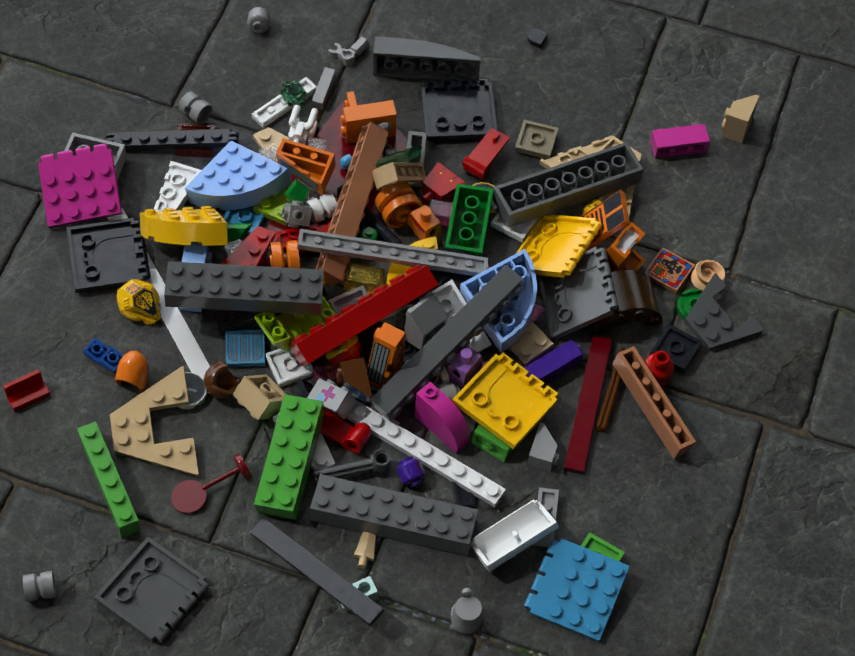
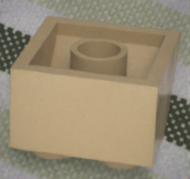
[721,95,759,143]
[232,374,287,420]

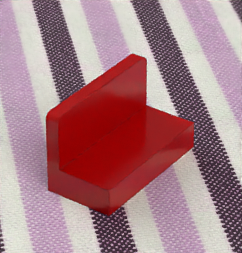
[3,370,50,412]

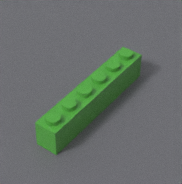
[77,422,141,539]

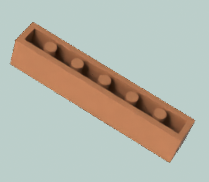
[613,346,696,459]

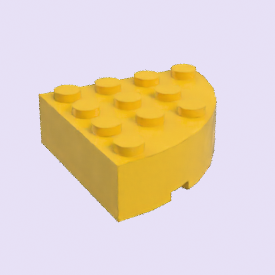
[140,206,228,246]

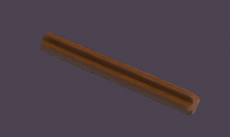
[596,348,626,432]

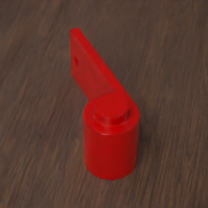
[462,128,510,180]
[320,411,372,453]

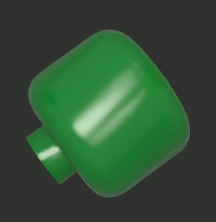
[360,227,378,241]

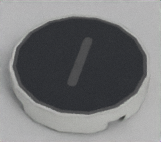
[178,372,207,409]

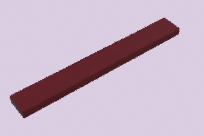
[564,335,612,474]

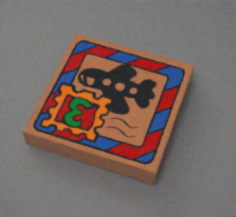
[644,247,695,294]

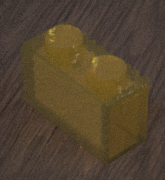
[344,263,385,295]

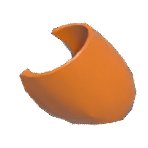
[115,351,149,392]

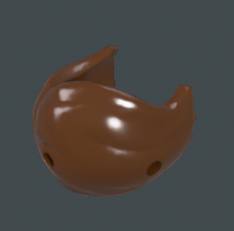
[204,360,241,399]

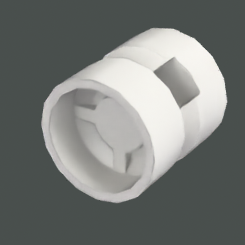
[306,192,337,224]

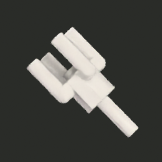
[288,105,319,145]

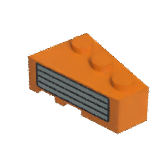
[276,138,336,195]
[367,322,406,389]

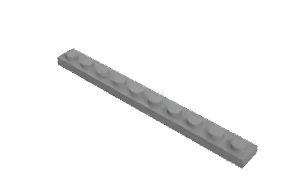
[297,229,488,276]

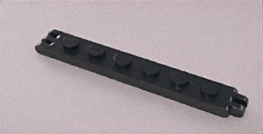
[105,129,239,150]

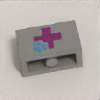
[307,378,356,420]

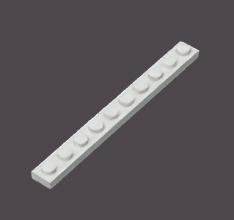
[346,400,506,508]

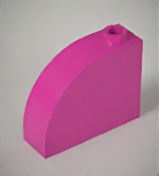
[415,382,471,454]

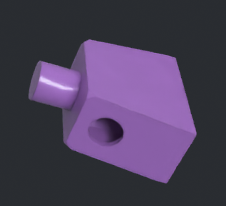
[448,346,482,391]

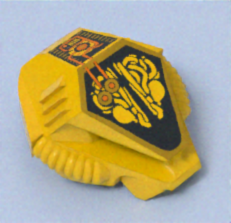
[117,279,161,325]

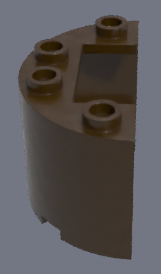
[586,270,663,335]

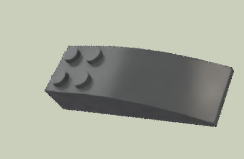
[373,36,481,83]

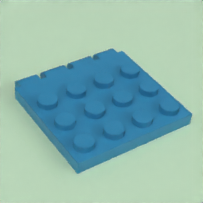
[524,538,630,642]

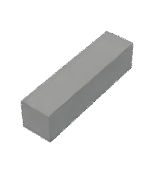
[312,67,335,110]

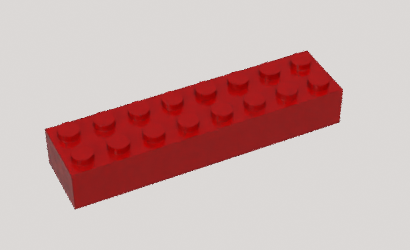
[288,264,438,365]

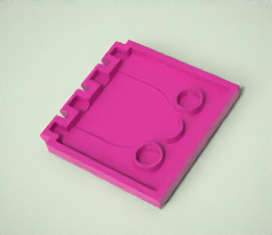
[38,143,122,228]

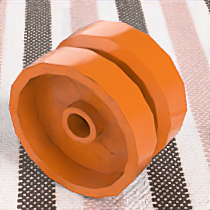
[375,182,422,228]
[270,240,300,268]

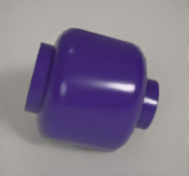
[396,456,426,488]

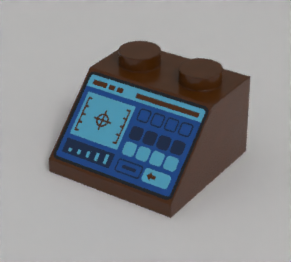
[335,358,372,404]

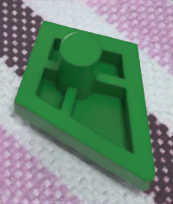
[284,179,310,205]
[227,223,253,247]

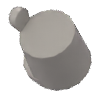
[451,588,483,634]

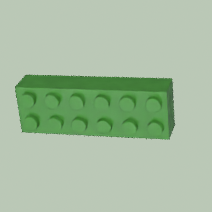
[254,394,326,520]

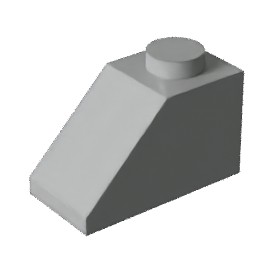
[528,422,559,471]

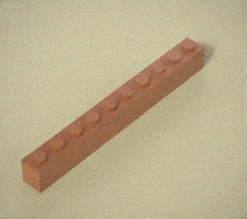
[316,122,389,287]

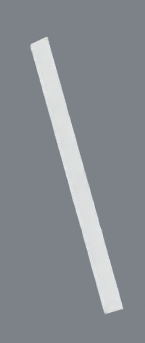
[107,208,210,379]

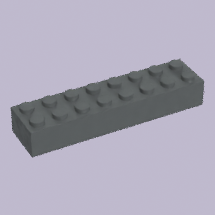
[493,142,643,228]
[164,261,324,315]
[310,474,478,556]

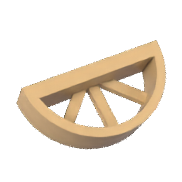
[372,162,426,191]

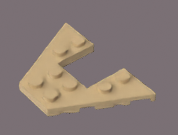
[539,135,641,216]
[110,366,199,478]

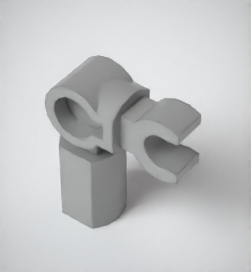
[328,36,370,66]

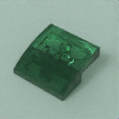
[375,145,422,168]

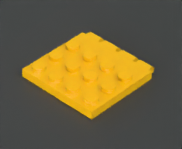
[516,214,602,278]
[452,353,559,449]

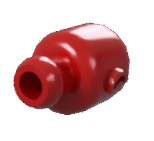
[644,350,674,388]

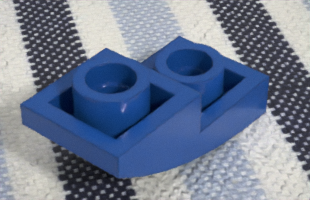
[83,337,124,373]

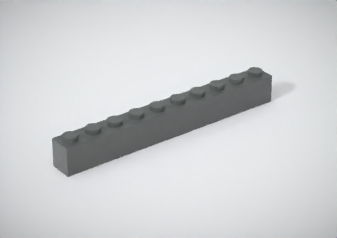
[370,265,524,421]

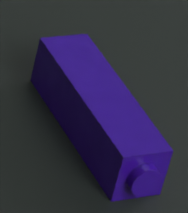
[524,340,583,385]

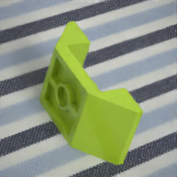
[254,297,336,351]

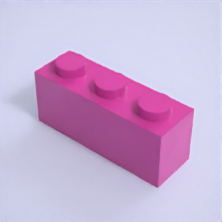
[650,124,710,158]

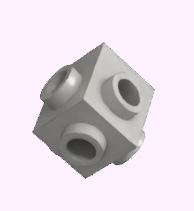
[282,200,312,228]

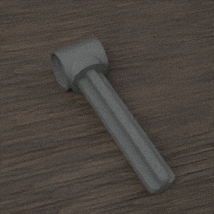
[313,449,391,482]

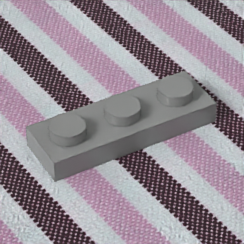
[533,487,559,547]

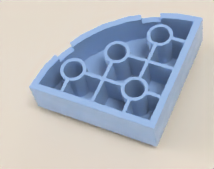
[185,141,291,210]
[460,249,537,353]

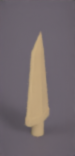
[354,532,376,569]

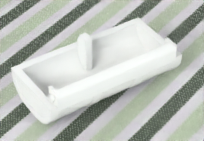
[471,499,559,572]

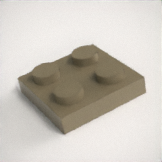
[515,120,559,159]

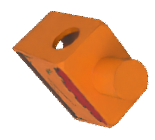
[407,205,442,245]

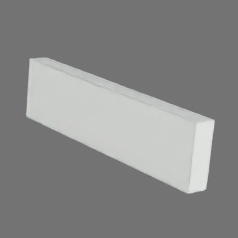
[251,77,317,128]

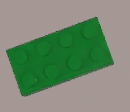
[445,184,493,257]

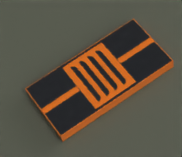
[580,190,630,251]

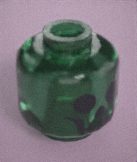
[280,80,307,107]

